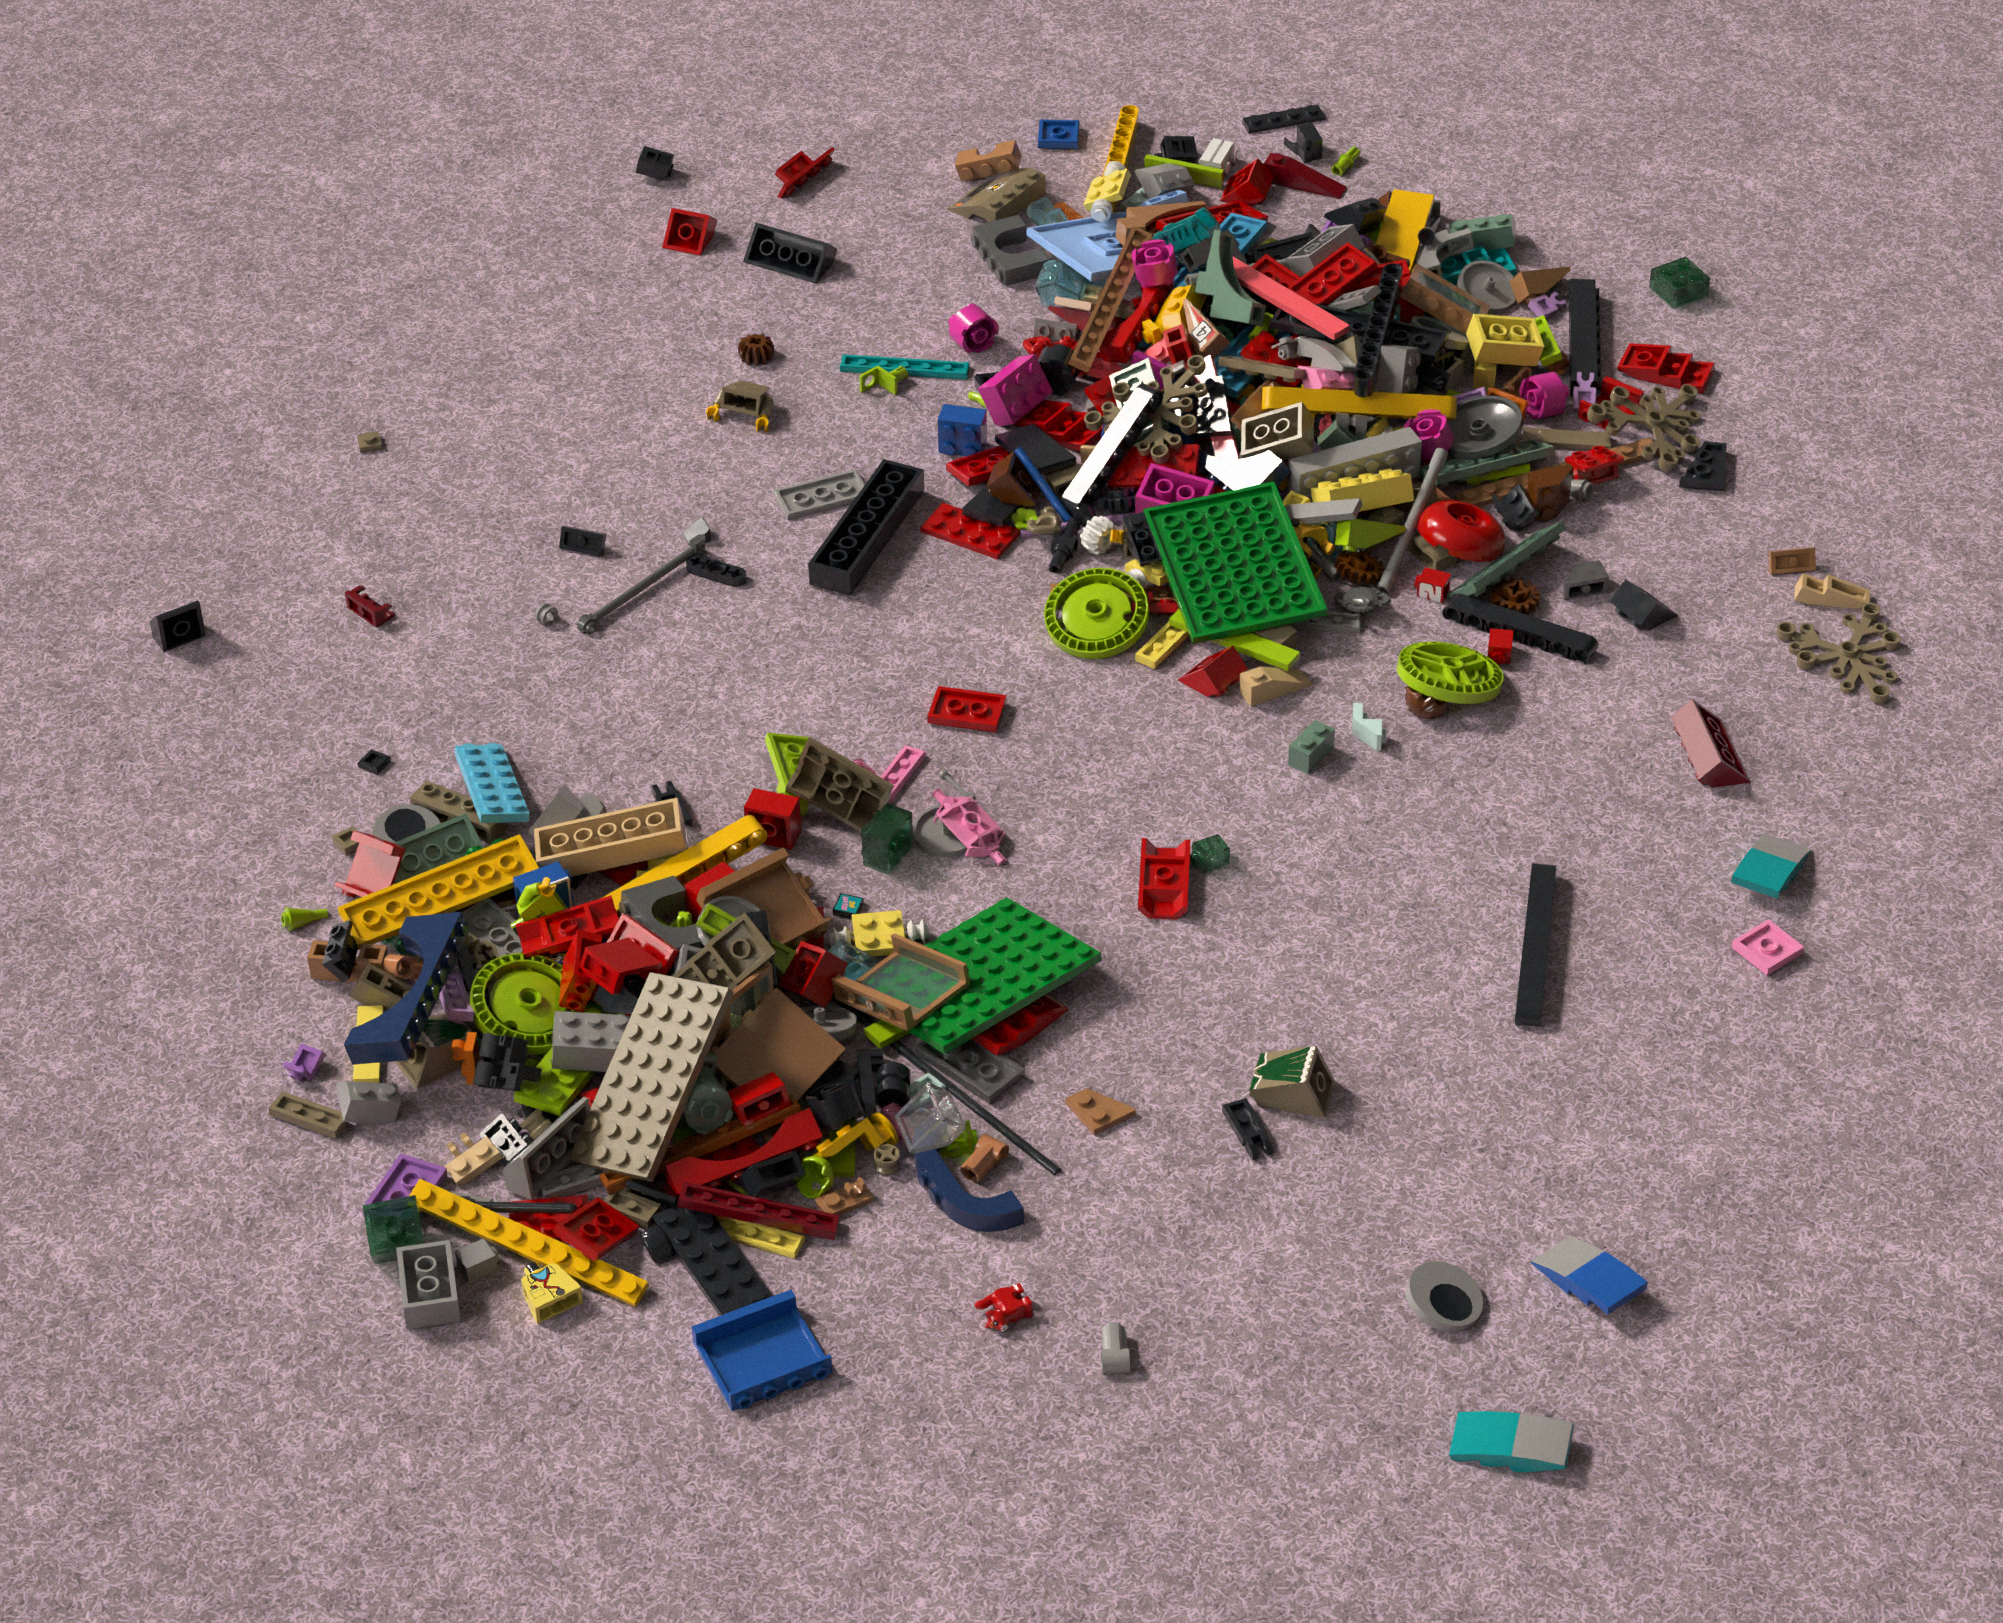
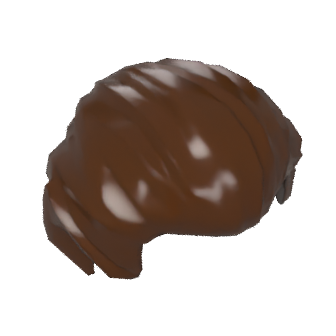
[1405,686,1448,719]

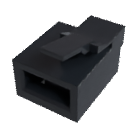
[1284,123,1323,163]
[1154,136,1198,164]
[636,146,674,181]

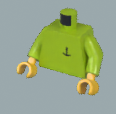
[510,877,567,937]

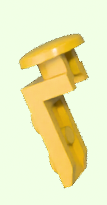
[812,1112,899,1159]

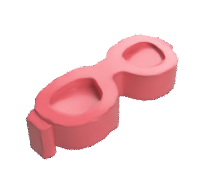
[1319,414,1332,436]

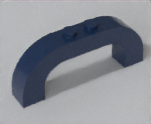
[913,1104,1024,1232]

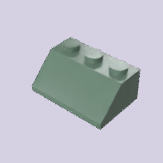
[1449,214,1515,250]

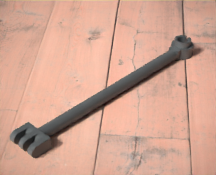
[576,534,705,634]

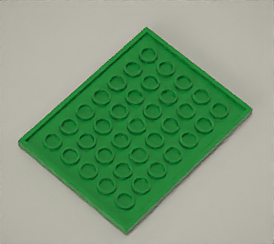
[1143,482,1327,644]
[865,897,1102,1054]

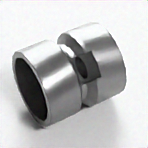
[1334,412,1367,440]

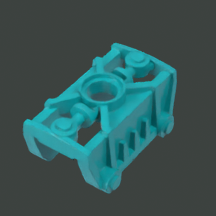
[1153,207,1221,255]

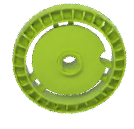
[1044,568,1150,659]
[1396,641,1504,704]
[469,953,586,1055]

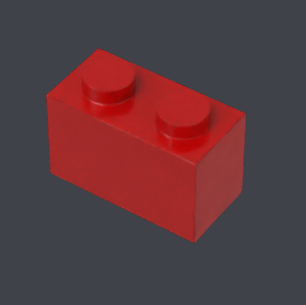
[728,1071,791,1127]

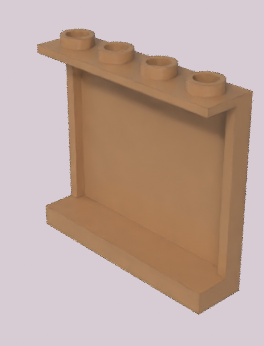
[696,847,831,949]
[706,988,846,1102]

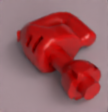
[1023,336,1076,359]

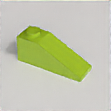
[1335,519,1406,552]

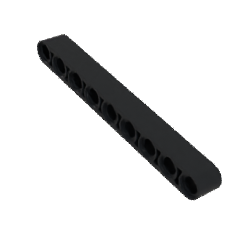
[1354,263,1403,398]
[1514,863,1557,1027]

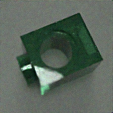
[1190,834,1230,873]

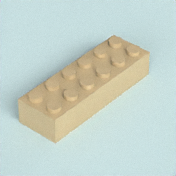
[534,798,687,877]

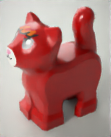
[975,1283,1033,1332]

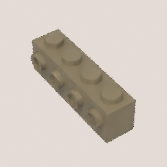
[410,780,508,844]

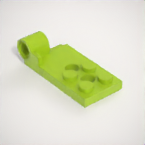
[765,732,812,816]

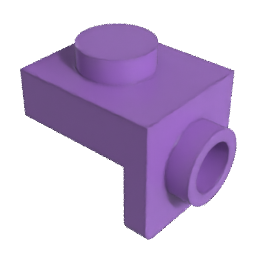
[283,1043,326,1082]

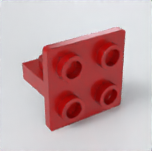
[1565,446,1624,485]

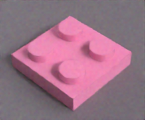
[1732,919,1804,976]

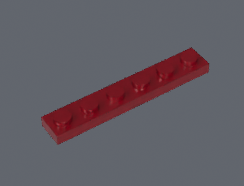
[677,1182,840,1240]

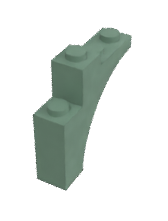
[1195,230,1266,326]

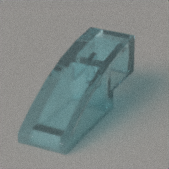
[1026,197,1069,226]

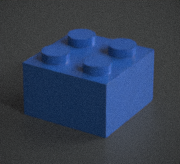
[938,404,987,456]

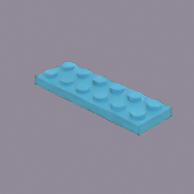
[455,743,530,823]

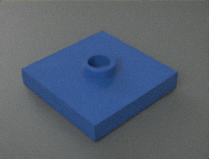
[1038,119,1080,149]

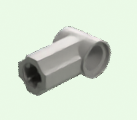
[1101,1322,1130,1374]

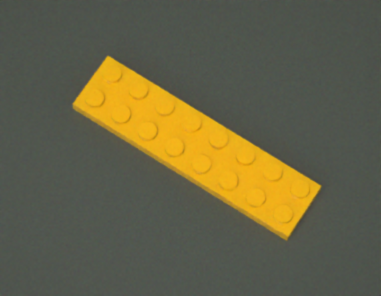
[338,834,539,950]

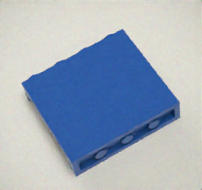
[691,1289,833,1411]

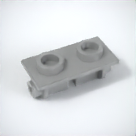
[1033,318,1079,341]
[1272,336,1317,360]

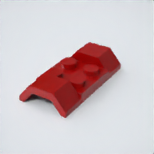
[1138,838,1191,919]
[515,895,619,959]

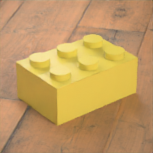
[1466,314,1544,366]

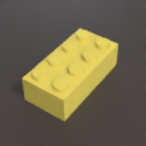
[1310,469,1414,512]

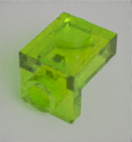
[940,1120,978,1158]

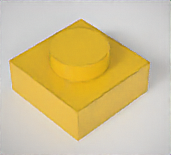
[1142,319,1162,346]

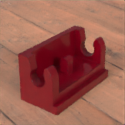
[345,585,396,628]

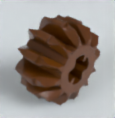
[738,333,774,367]

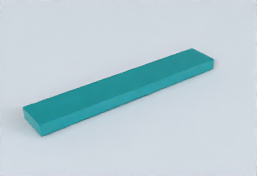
[839,354,970,380]

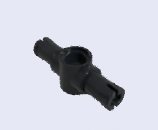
[1049,518,1080,574]

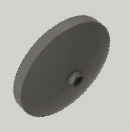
[1448,396,1523,459]

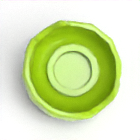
[796,1155,834,1199]

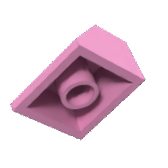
[1297,366,1354,391]

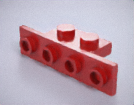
[774,147,835,199]

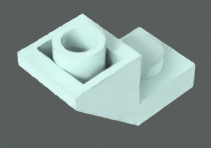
[1352,703,1386,751]

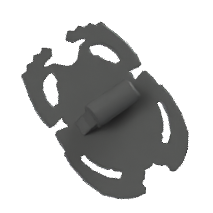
[1334,586,1392,615]

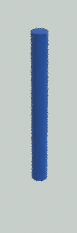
[1014,447,1072,523]

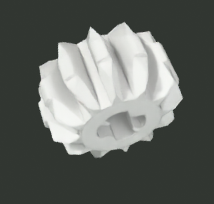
[1080,516,1117,555]

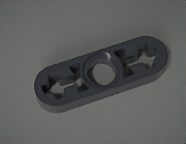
[686,555,747,587]

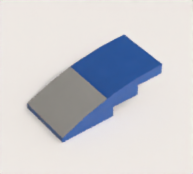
[1531,1236,1648,1315]

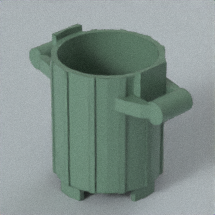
[676,1053,733,1134]

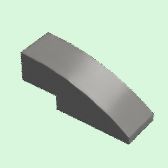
[1297,338,1356,372]

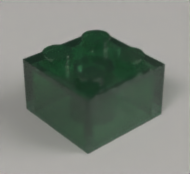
[1649,257,1710,309]
[860,802,913,875]
[362,1195,426,1264]

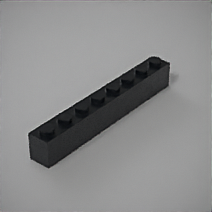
[1569,279,1602,396]

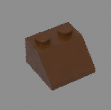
[987,451,1040,507]
[1527,464,1573,521]

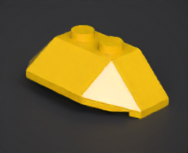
[1154,285,1207,339]

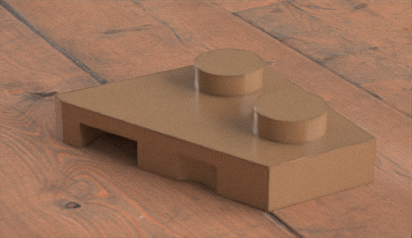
[1065,1088,1136,1135]

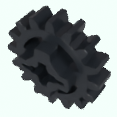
[1097,486,1139,514]

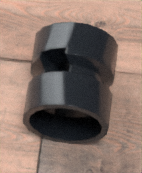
[876,1062,911,1110]

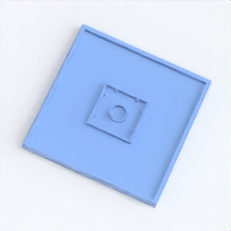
[1027,211,1182,281]

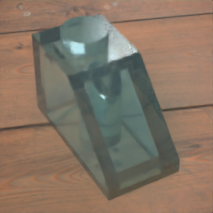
[828,939,878,981]

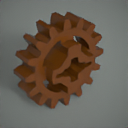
[1334,549,1385,586]
[1490,577,1540,615]

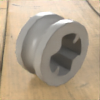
[535,603,558,626]

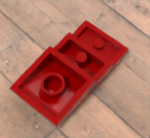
[1617,343,1715,394]
[1014,400,1103,451]
[972,994,1069,1056]

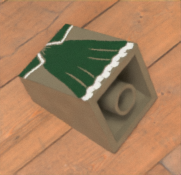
[394,1014,482,1089]
[1249,1046,1336,1118]

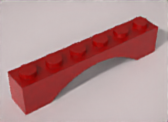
[1099,282,1174,364]
[1163,324,1211,445]
[663,1108,823,1200]

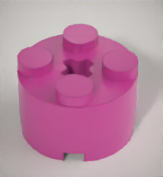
[1132,240,1178,288]
[948,303,999,354]
[1520,372,1569,419]
[1404,409,1454,460]

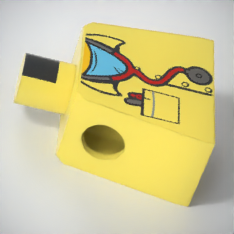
[521,1262,583,1324]

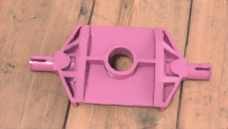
[932,788,1007,866]

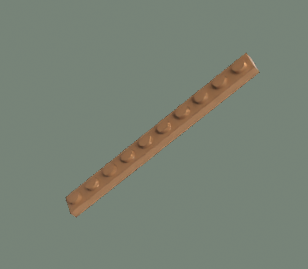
[1068,226,1152,373]
[1454,437,1660,507]

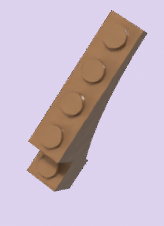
[1116,201,1206,246]

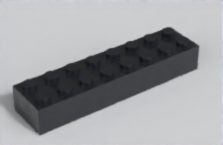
[808,459,925,596]

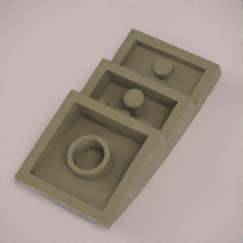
[671,913,777,990]

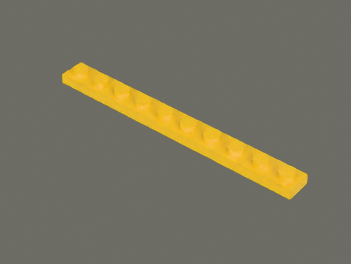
[406,1179,649,1307]

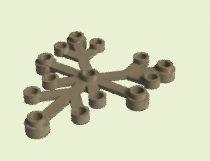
[1084,355,1208,464]
[1587,384,1701,472]
[1776,603,1901,704]

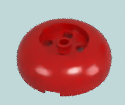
[1417,500,1506,562]

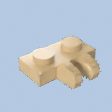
[444,1132,503,1187]

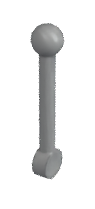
[939,770,974,798]

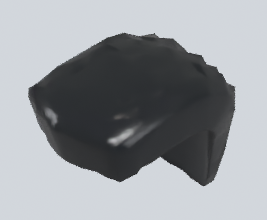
[640,1225,675,1263]

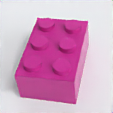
[978,354,1053,426]
[1135,463,1215,513]

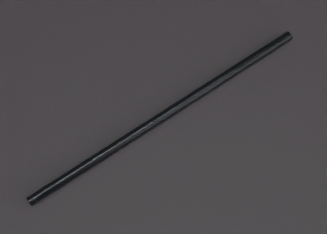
[831,993,1062,1175]

